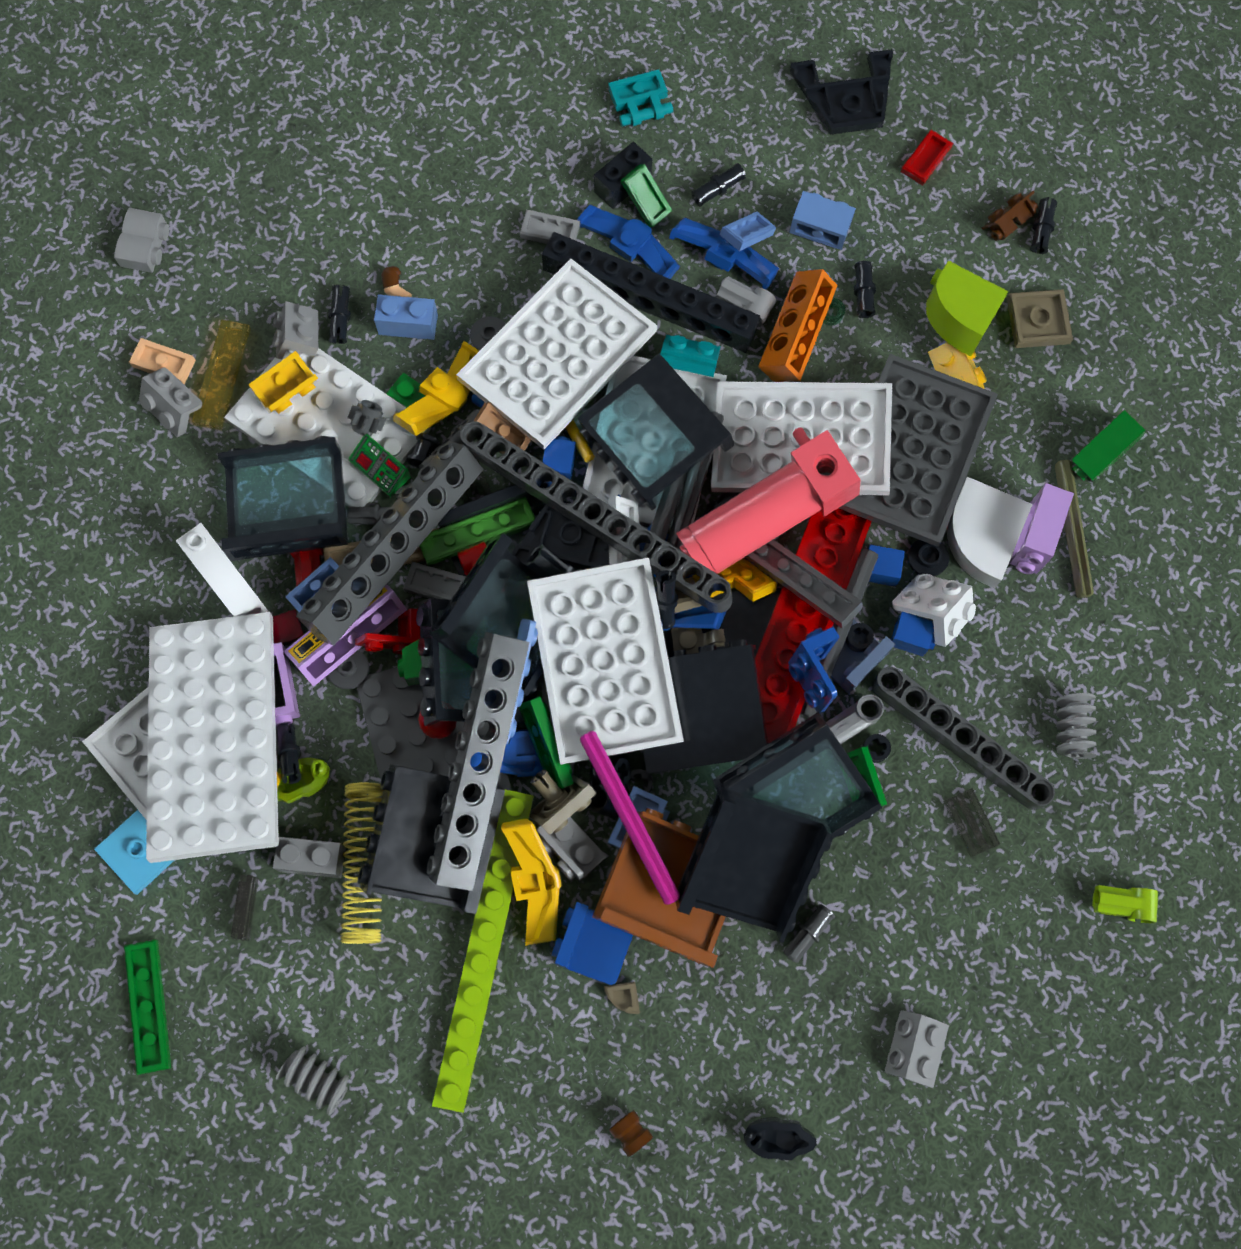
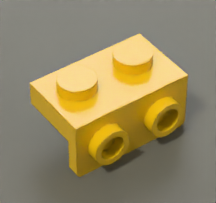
[928,342,987,389]
[248,351,318,414]

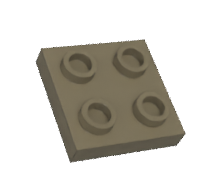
[529,770,597,835]

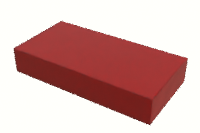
[900,130,954,186]

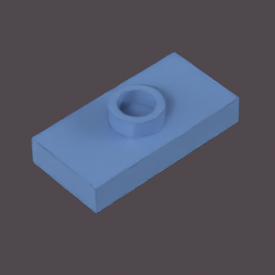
[720,211,776,251]

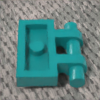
[608,69,673,126]

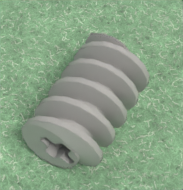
[1056,693,1097,759]
[276,1046,349,1115]

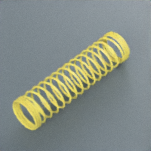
[341,782,384,944]

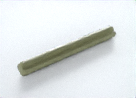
[1055,460,1094,598]

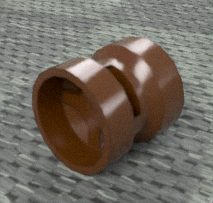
[609,1110,653,1157]

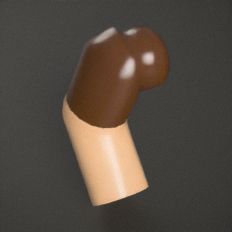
[381,266,412,297]

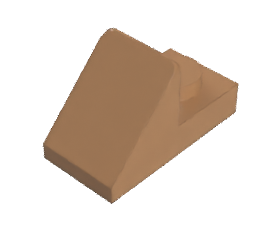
[474,402,531,454]

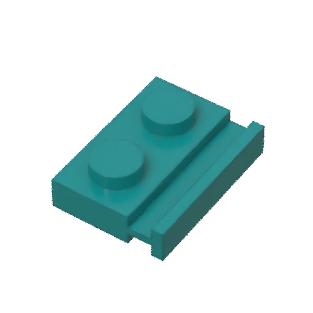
[661,335,721,377]

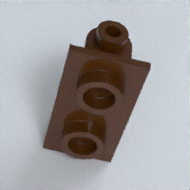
[981,190,1038,241]

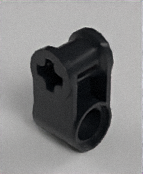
[588,758,631,819]

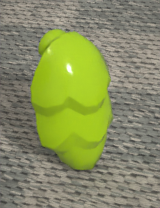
[277,757,330,804]

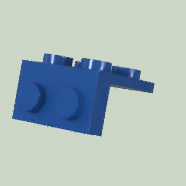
[788,627,840,713]
[551,902,633,985]

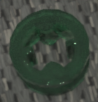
[823,297,845,326]

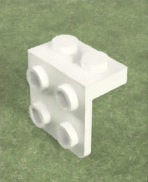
[892,574,976,647]

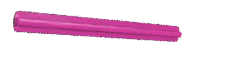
[580,731,680,905]

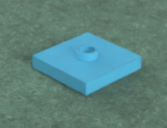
[94,810,174,895]

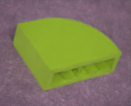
[926,261,1008,356]

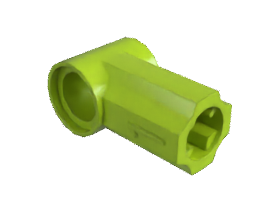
[1092,885,1158,924]

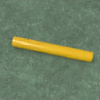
[565,420,595,463]

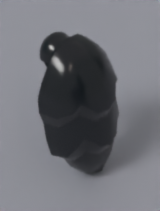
[744,1117,817,1160]

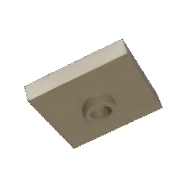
[1007,289,1073,348]

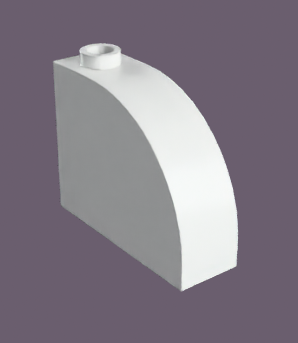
[947,477,1033,588]
[176,523,268,617]

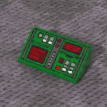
[348,434,411,497]

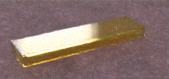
[192,320,251,431]

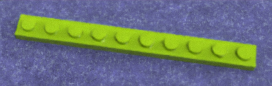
[432,789,534,1113]

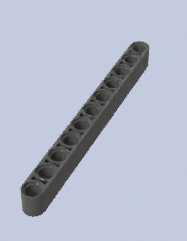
[460,421,732,613]

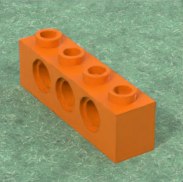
[758,269,838,382]

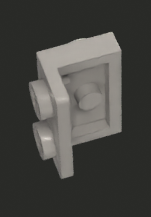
[272,301,318,360]
[139,367,202,438]
[885,1010,949,1088]

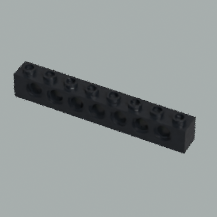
[542,232,760,353]

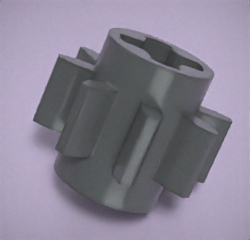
[347,400,386,436]

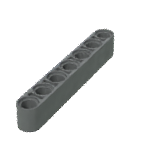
[872,667,1055,810]

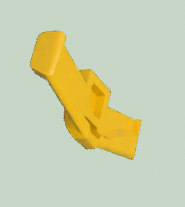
[393,341,479,436]
[501,819,562,946]

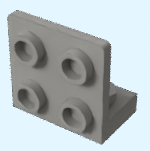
[536,817,607,883]

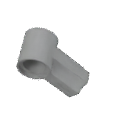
[716,276,776,326]
[826,695,884,744]

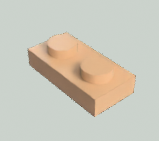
[129,338,196,384]

